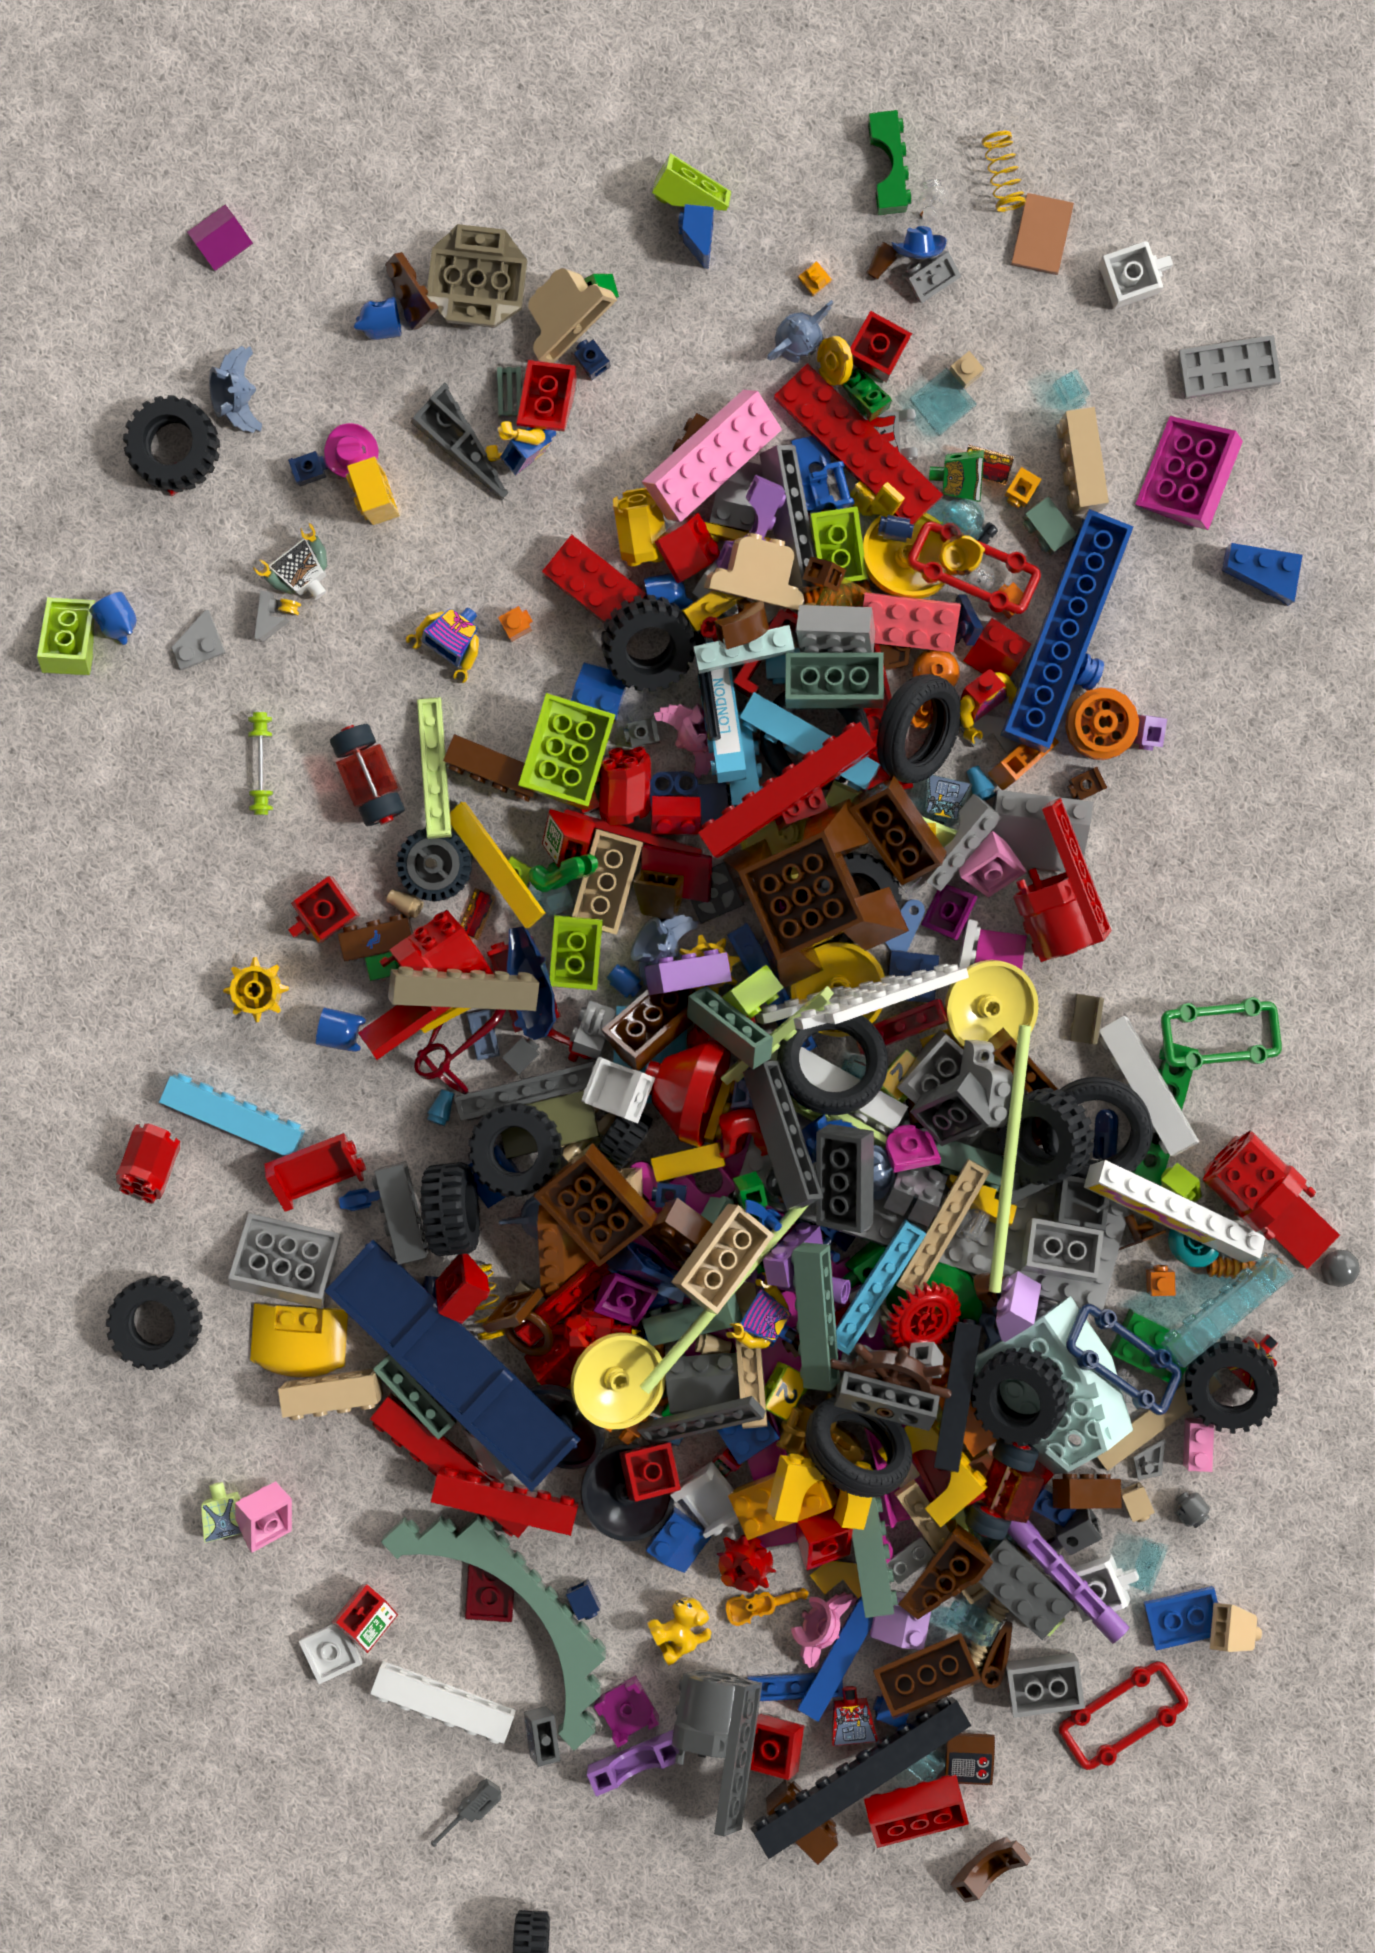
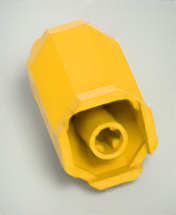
[613,488,666,566]

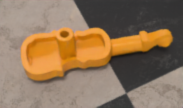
[726,1588,809,1626]

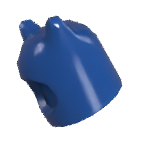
[354,297,402,340]
[644,573,694,610]
[89,592,137,645]
[316,1008,366,1052]

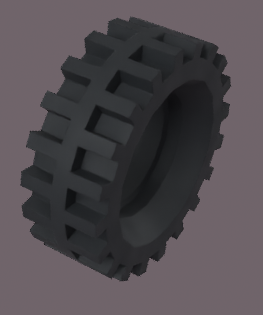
[1185,1336,1279,1434]

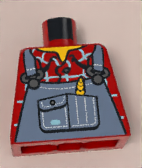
[831,1686,878,1746]

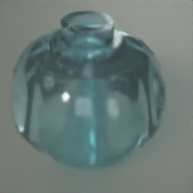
[941,499,985,540]

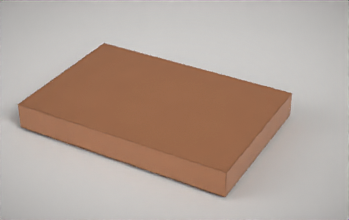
[1011,193,1074,275]

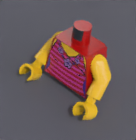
[960,669,1017,744]

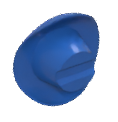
[892,226,947,259]

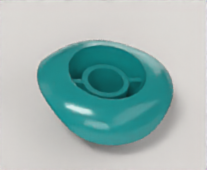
[1168,1229,1220,1267]

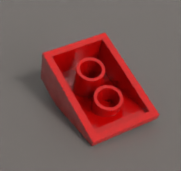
[517,360,577,432]

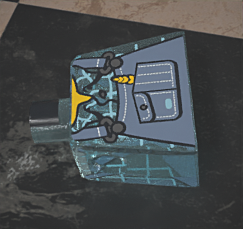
[923,775,972,826]

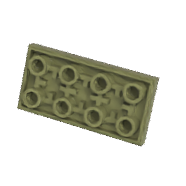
[501,1090,600,1159]

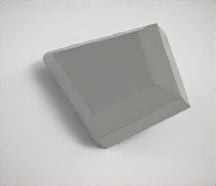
[1133,1439,1165,1480]

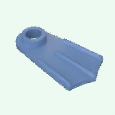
[885,899,925,952]

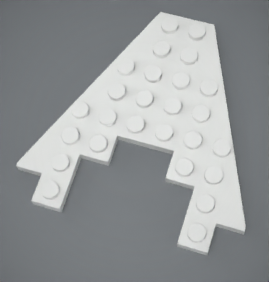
[756,964,969,1030]

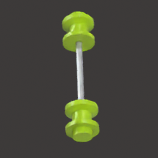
[248,712,273,815]

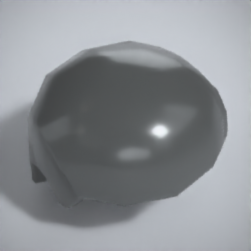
[1321,1250,1360,1287]

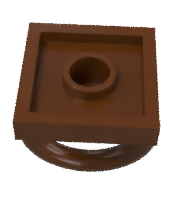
[482,1287,554,1357]

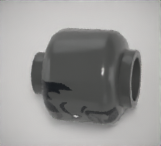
[1174,1491,1210,1528]

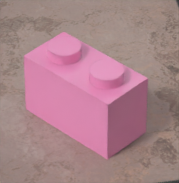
[1183,1418,1214,1472]

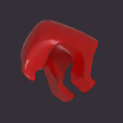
[719,1108,768,1159]

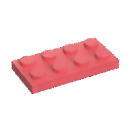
[863,592,961,652]

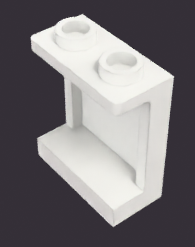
[581,1057,655,1123]
[670,1462,739,1539]

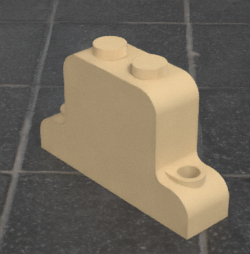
[528,268,617,363]
[704,533,804,611]

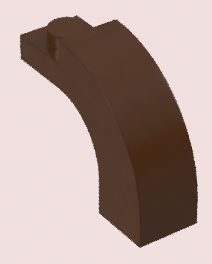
[714,598,769,650]
[950,1837,1032,1903]

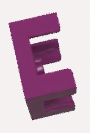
[594,1675,659,1748]

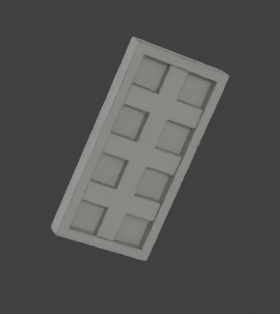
[1178,335,1281,399]

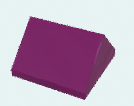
[187,204,253,271]
[921,884,978,941]
[594,1273,659,1327]

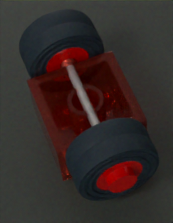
[330,724,405,826]
[965,1438,1044,1540]

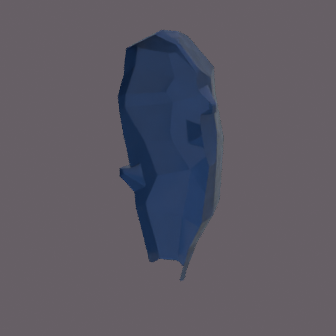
[507,926,556,1040]

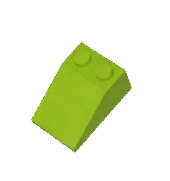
[652,153,731,211]
[810,506,868,583]
[37,597,95,675]
[550,915,603,990]
[722,965,783,1019]

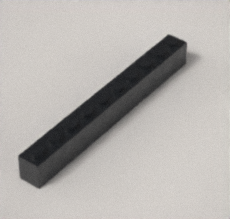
[750,1697,972,1859]

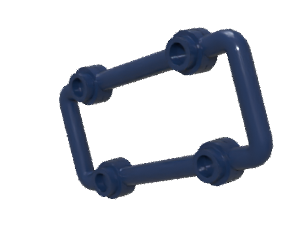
[1066,1304,1181,1415]

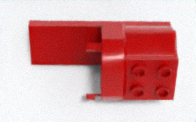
[1013,798,1112,962]
[358,910,494,1060]
[1202,1130,1340,1269]

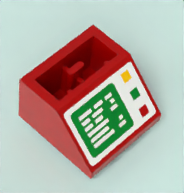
[542,809,596,868]
[331,1584,398,1653]

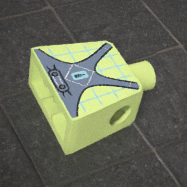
[201,1482,242,1543]

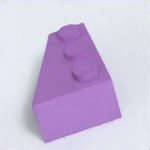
[644,949,732,995]

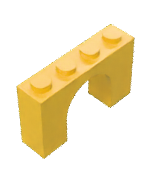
[878,1419,987,1527]
[767,1453,873,1530]

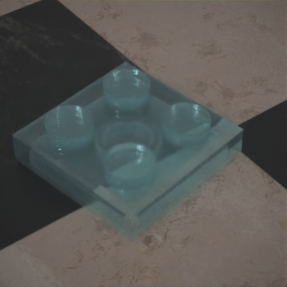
[909,367,977,436]

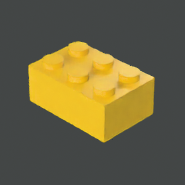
[346,456,400,525]

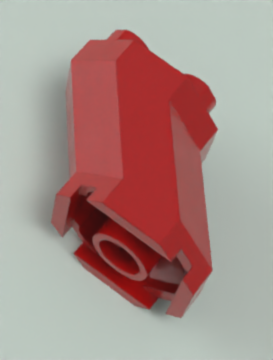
[599,746,652,825]
[116,1123,180,1204]

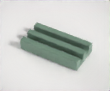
[497,366,522,417]

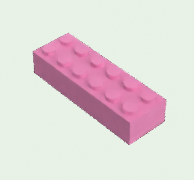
[641,390,782,522]

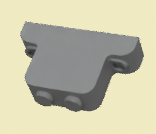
[960,1040,1013,1137]

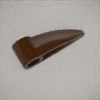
[979,1621,1013,1688]

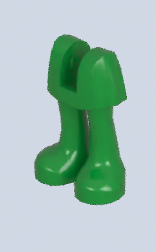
[529,854,598,892]

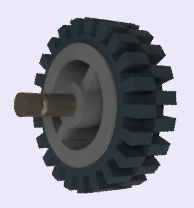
[396,828,472,901]

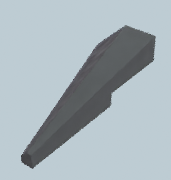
[410,382,509,500]

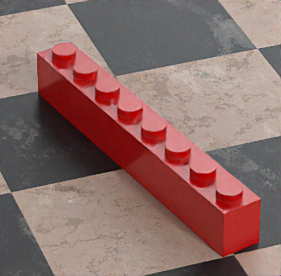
[698,722,878,858]
[370,1393,528,1538]

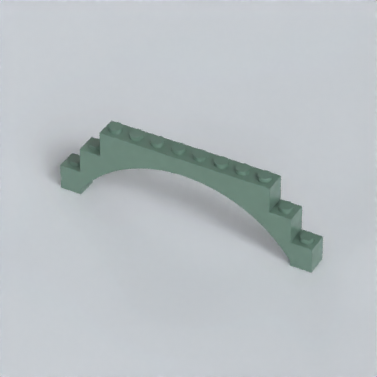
[381,1514,606,1751]

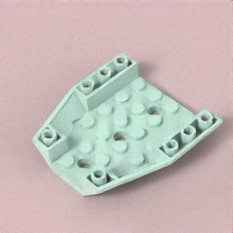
[972,1296,1133,1474]

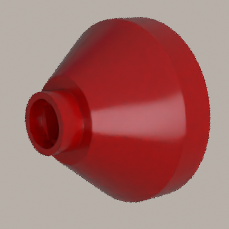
[645,1040,731,1147]

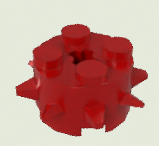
[717,1535,776,1593]

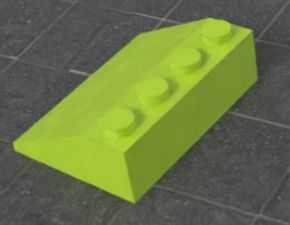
[518,693,615,810]

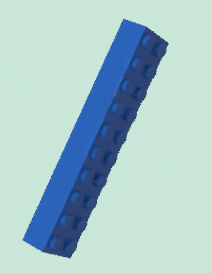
[1000,509,1134,753]

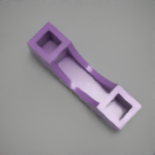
[716,475,786,570]
[587,1729,679,1797]

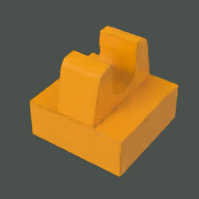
[798,261,832,296]

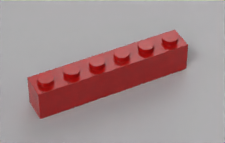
[431,1468,579,1536]

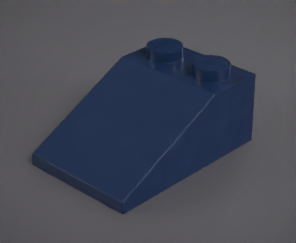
[606,1241,677,1288]

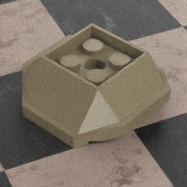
[426,224,528,328]

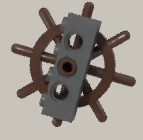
[830,1344,952,1431]

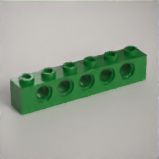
[1131,1043,1199,1186]

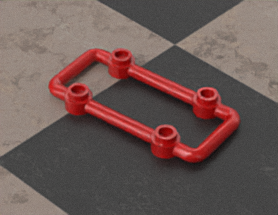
[907,521,1041,614]
[1059,1661,1188,1770]

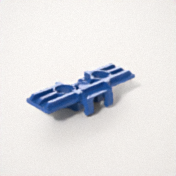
[791,436,854,514]

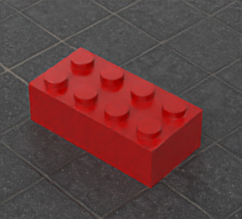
[542,534,647,624]
[864,1775,969,1848]

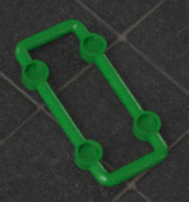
[1161,997,1282,1071]

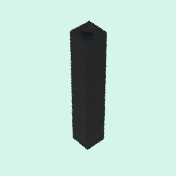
[934,1319,982,1473]

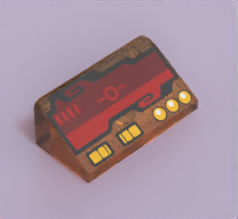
[966,444,1014,485]
[460,888,497,940]

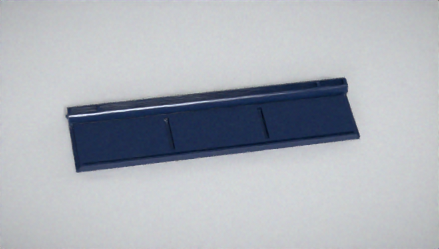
[325,1239,581,1492]

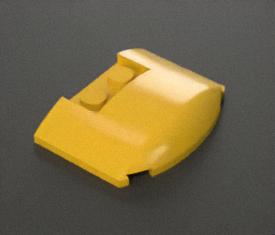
[250,1303,348,1378]

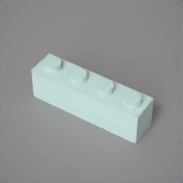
[694,625,794,674]

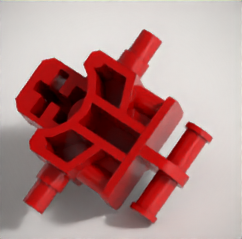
[551,1287,632,1360]

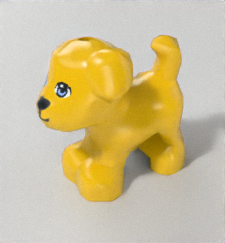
[647,1597,712,1666]

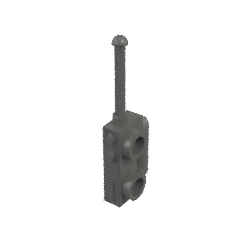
[431,1778,502,1847]

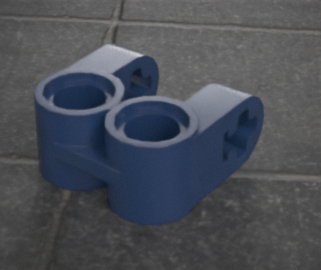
[650,771,698,815]

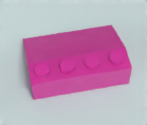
[1135,416,1243,530]

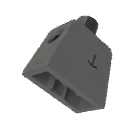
[1046,1509,1103,1555]

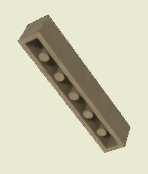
[388,967,539,1011]

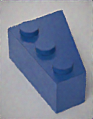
[1222,543,1303,606]

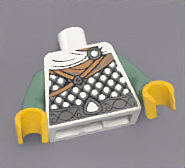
[253,523,328,600]

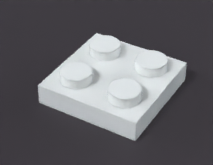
[299,1624,363,1684]

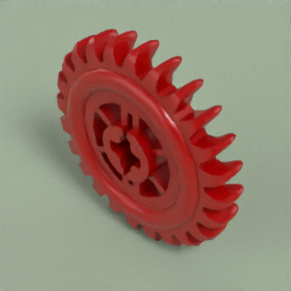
[886,1281,961,1349]

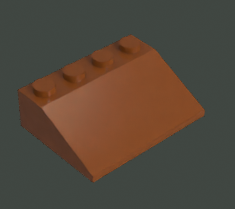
[537,1205,592,1296]

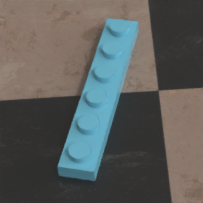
[836,1220,926,1355]

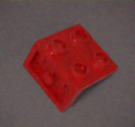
[774,776,829,831]
[524,1335,577,1387]

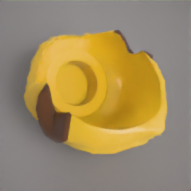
[938,534,985,576]

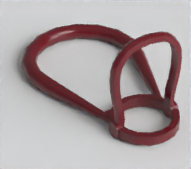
[414,1009,506,1095]

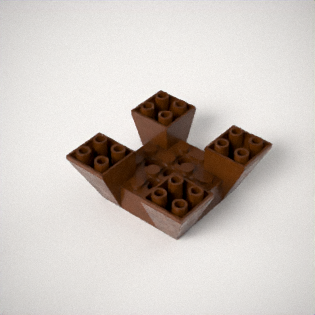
[723,798,909,990]

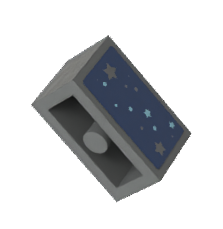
[524,1706,561,1767]

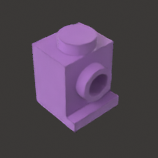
[1133,714,1167,751]

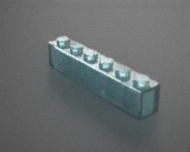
[1160,1252,1294,1368]

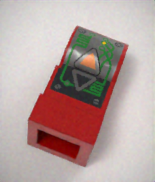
[711,1445,742,1477]

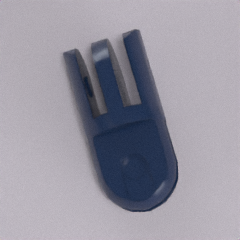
[1093,1109,1119,1160]

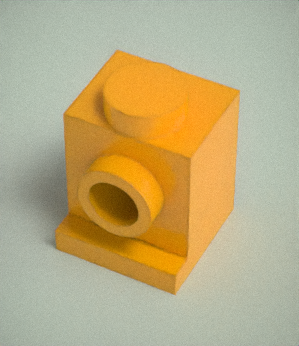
[1005,467,1042,508]

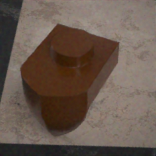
[974,1272,1004,1308]

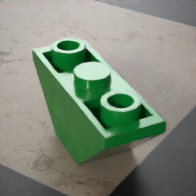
[842,368,892,422]

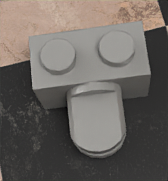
[570,1001,616,1060]

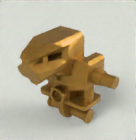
[776,1393,865,1464]

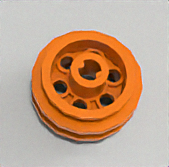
[1065,687,1139,760]

